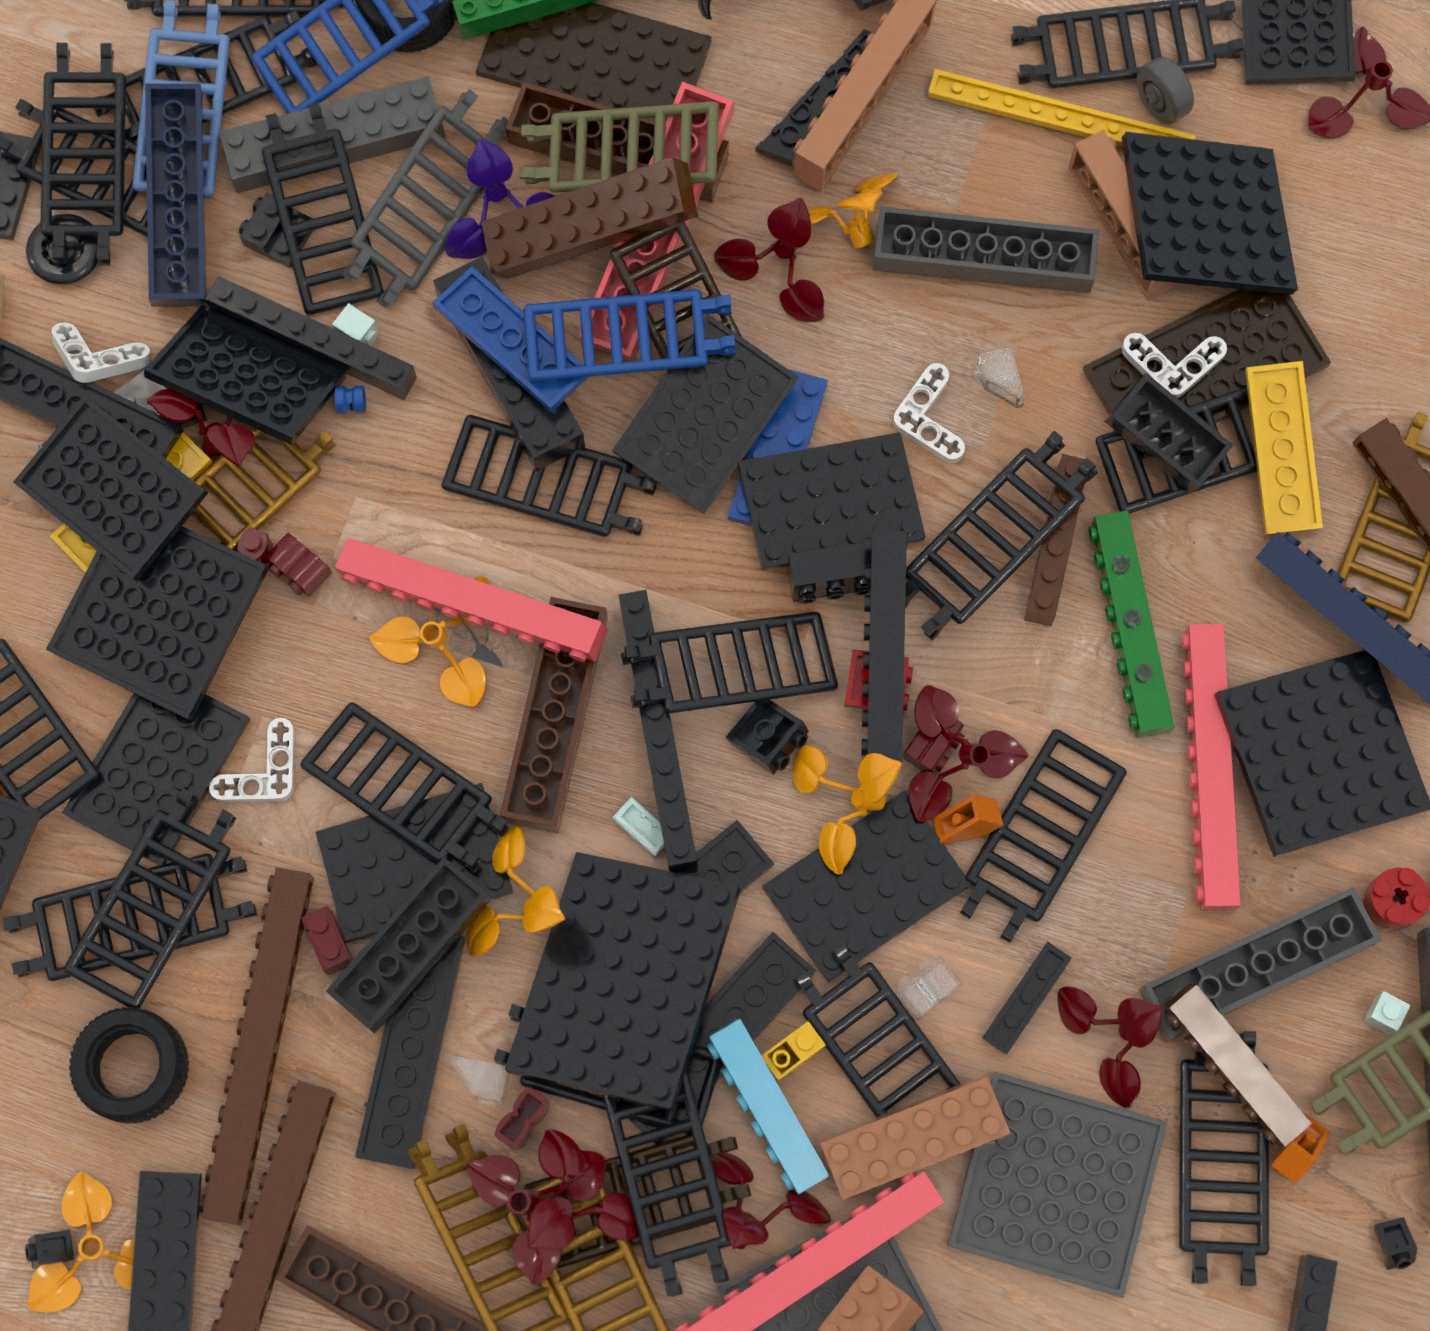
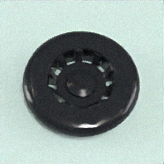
[26,214,99,284]

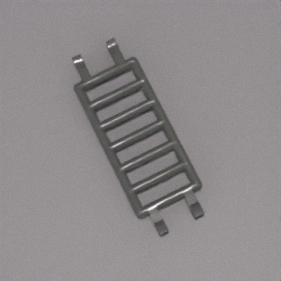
[342,89,508,308]

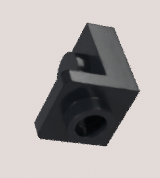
[1374,1217,1417,1270]
[25,1230,74,1269]

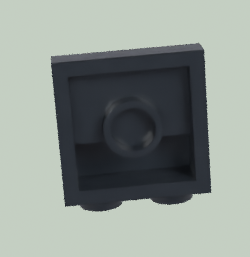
[239,192,314,269]
[726,700,809,775]

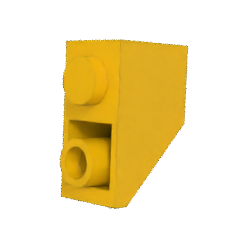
[761,1021,826,1081]

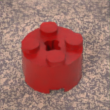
[1363,867,1430,931]

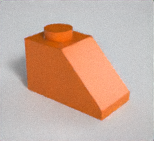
[933,794,1003,845]
[1271,1114,1331,1184]

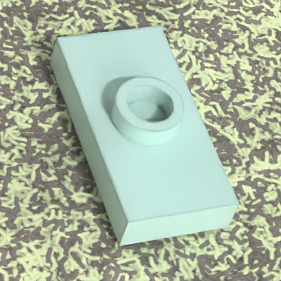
[612,796,664,857]

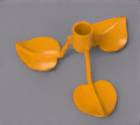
[808,172,899,248]
[369,577,490,707]
[792,746,902,875]
[467,826,565,957]
[27,1171,135,1313]

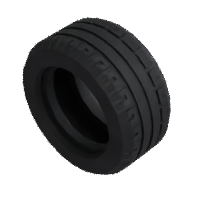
[355,0,456,52]
[69,1007,189,1124]

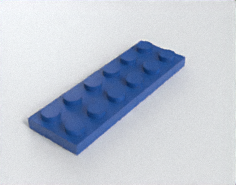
[432,267,589,413]
[728,369,828,526]

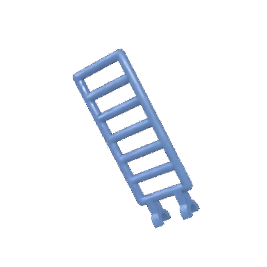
[132,0,230,197]

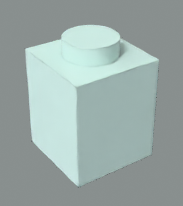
[332,303,378,346]
[1363,991,1410,1036]

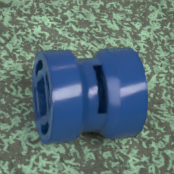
[335,385,366,414]

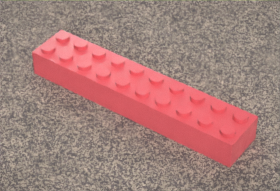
[579,82,735,362]

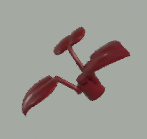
[1308,26,1430,138]
[714,198,825,322]
[147,388,255,466]
[908,685,1029,822]
[1057,986,1164,1108]
[528,1129,638,1250]
[468,1150,606,1285]
[711,1152,832,1249]

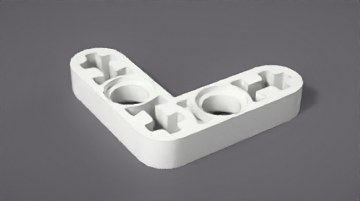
[51,322,150,383]
[1122,333,1227,398]
[893,363,965,464]
[209,718,295,803]

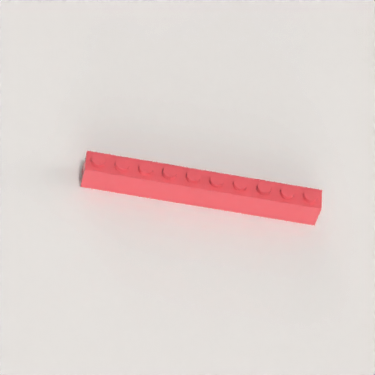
[335,538,608,662]
[1181,624,1241,911]
[674,1171,944,1331]

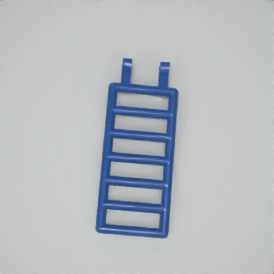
[251,0,447,114]
[524,289,736,381]

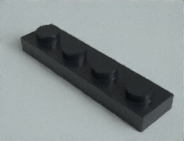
[982,941,1072,1055]

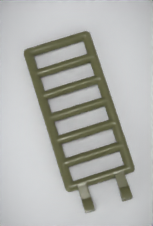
[519,102,719,193]
[1310,1010,1430,1156]

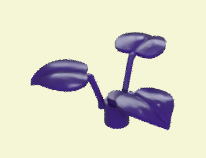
[445,139,555,259]

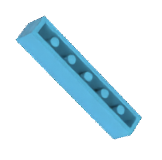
[706,1018,829,1194]

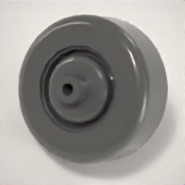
[1136,56,1194,124]

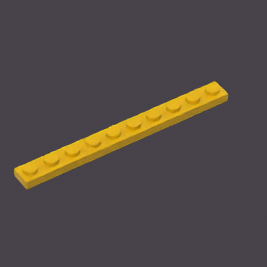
[928,69,1196,147]

